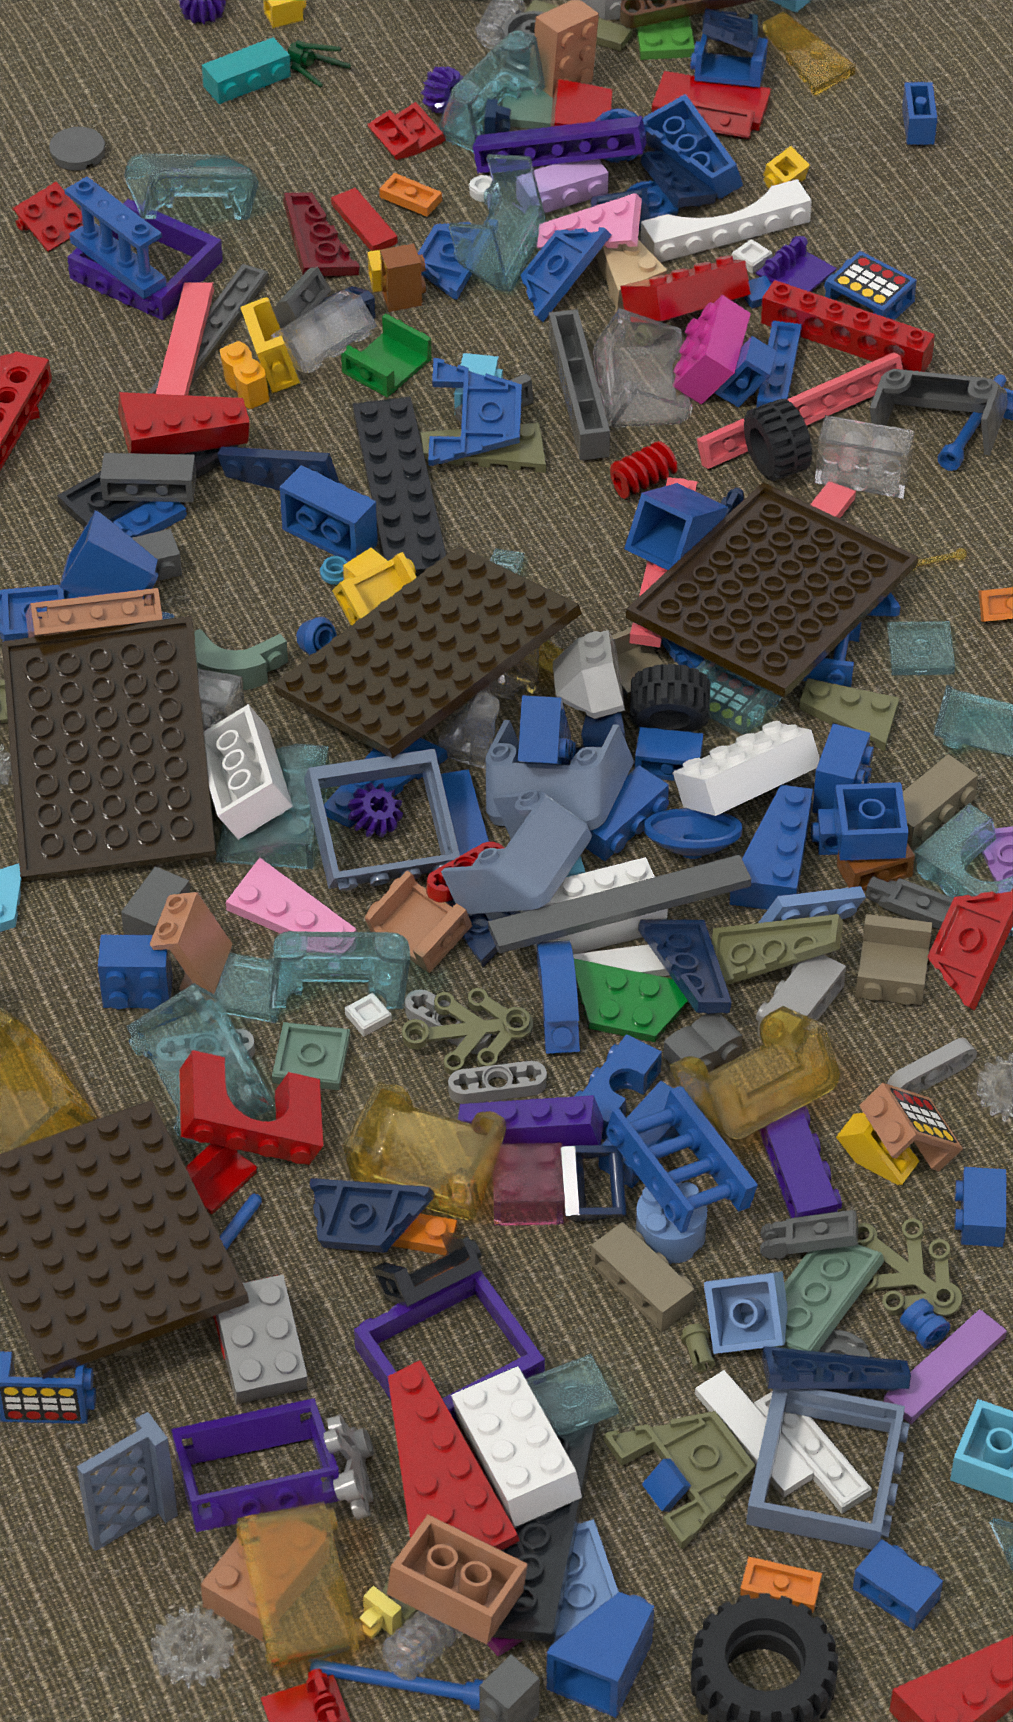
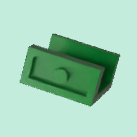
[341,313,432,398]

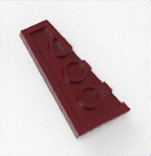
[283,192,360,276]

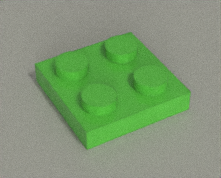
[636,16,695,60]

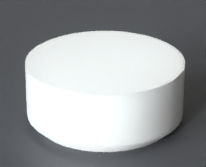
[469,175,497,202]

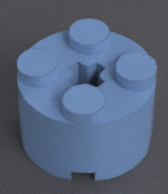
[636,1182,707,1264]

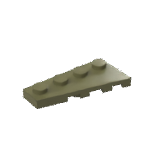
[421,423,546,473]
[712,914,843,985]

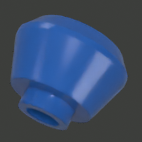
[297,617,337,656]

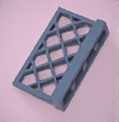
[77,1412,178,1551]

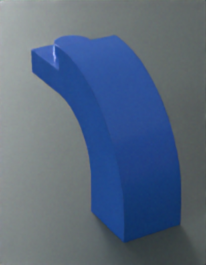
[536,940,580,1054]

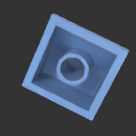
[704,1271,787,1354]

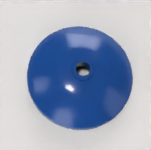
[644,808,742,859]

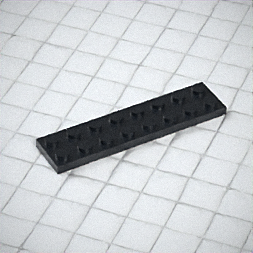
[352,397,446,577]
[493,1383,604,1642]

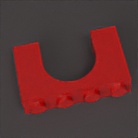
[179,1050,323,1165]

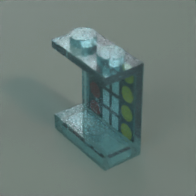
[696,659,782,735]

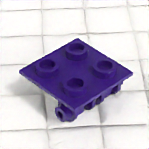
[756,236,837,292]

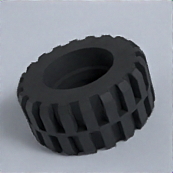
[690,1593,838,1722]

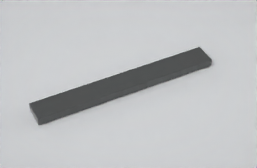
[148,264,269,394]
[488,855,751,954]

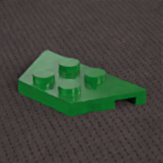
[574,959,689,1042]

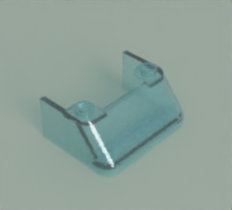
[449,154,545,291]
[933,685,1013,757]

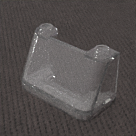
[593,308,692,427]
[439,647,539,769]

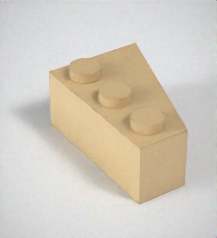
[596,239,667,316]

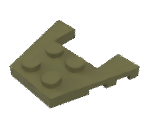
[604,1411,755,1549]

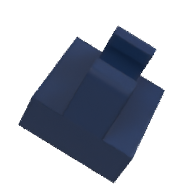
[484,99,511,135]

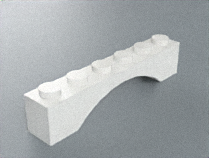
[640,179,811,262]

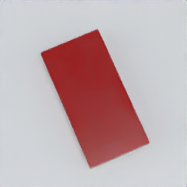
[651,71,771,131]

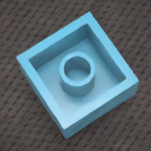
[950,1399,1013,1503]

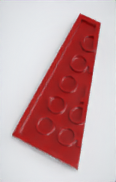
[388,1360,519,1551]

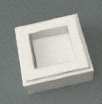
[732,239,772,274]
[345,993,392,1037]

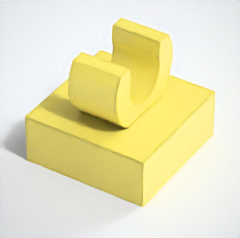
[360,1586,402,1639]

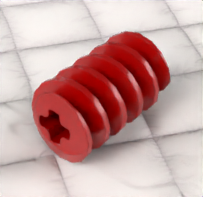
[610,441,677,499]

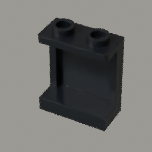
[372,1232,482,1306]

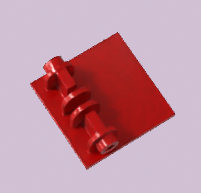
[13,181,83,252]
[261,1669,350,1722]

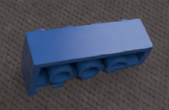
[643,94,743,199]
[518,695,576,765]
[729,785,813,910]

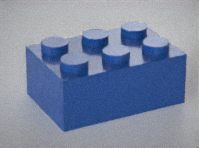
[280,465,378,562]

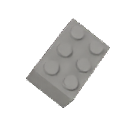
[215,1275,307,1404]

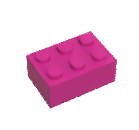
[673,295,751,405]

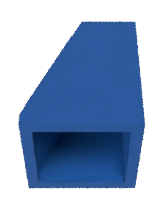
[624,483,728,570]
[59,510,159,600]
[546,1592,654,1718]

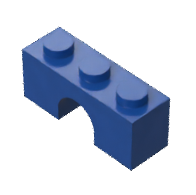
[574,1034,662,1141]

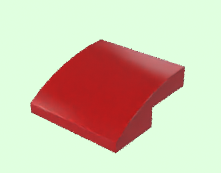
[367,102,446,159]

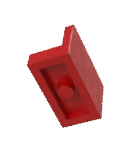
[185,1144,257,1214]

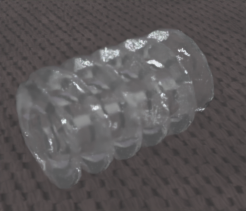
[476,0,525,50]
[382,1610,464,1681]

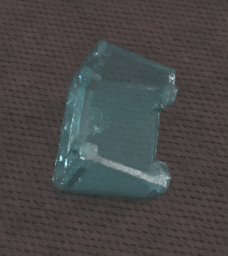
[439,31,545,152]
[124,153,259,220]
[267,931,410,1009]
[126,983,275,1144]

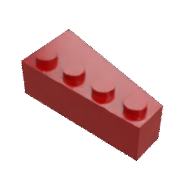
[620,255,751,321]
[118,392,250,454]
[889,1635,1013,1722]

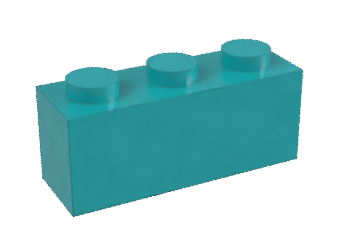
[202,37,291,104]

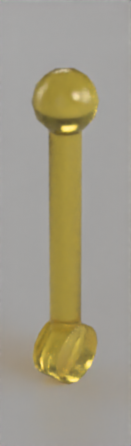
[914,548,967,570]

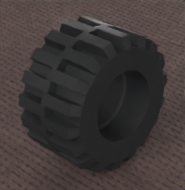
[744,398,812,481]
[630,664,710,732]

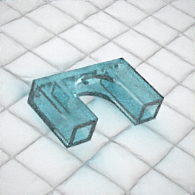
[914,803,1013,937]

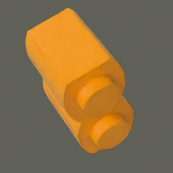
[220,341,270,409]

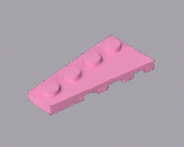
[537,193,642,250]
[226,858,357,960]

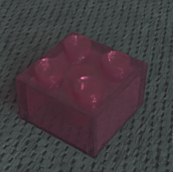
[492,1143,564,1226]

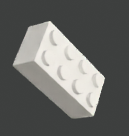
[204,704,293,840]
[673,721,820,816]
[521,857,668,954]
[451,1366,582,1527]

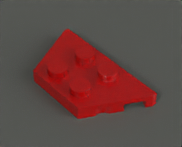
[927,888,1013,1010]

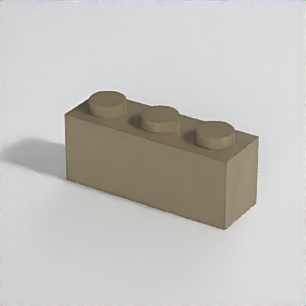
[903,754,978,848]
[590,1222,694,1332]

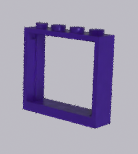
[67,199,223,320]
[354,1270,545,1425]
[171,1398,340,1532]

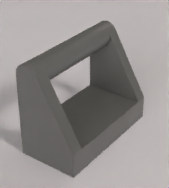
[273,267,331,327]

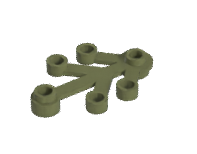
[402,988,533,1075]
[858,1218,963,1317]

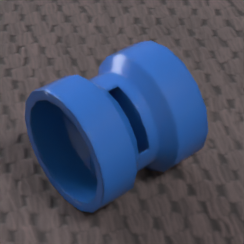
[900,1298,951,1349]

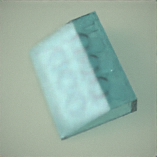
[216,744,330,869]

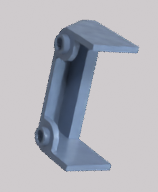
[486,720,634,830]
[441,790,592,914]

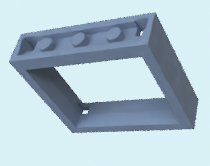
[304,749,460,891]
[746,1389,910,1550]

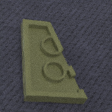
[799,678,900,752]

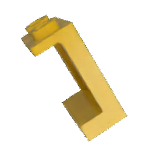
[241,297,300,393]
[332,552,417,626]

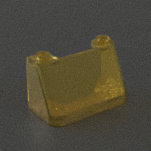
[670,1006,840,1139]
[0,1007,97,1154]
[343,1081,506,1220]
[234,1502,365,1674]

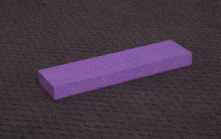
[884,1309,1007,1424]

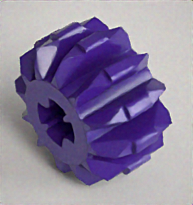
[179,0,226,25]
[421,66,466,114]
[347,782,403,838]

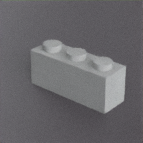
[756,955,846,1053]

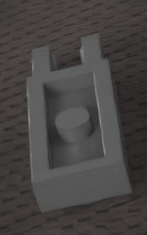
[760,1210,858,1259]

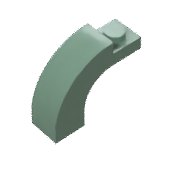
[194,629,288,691]

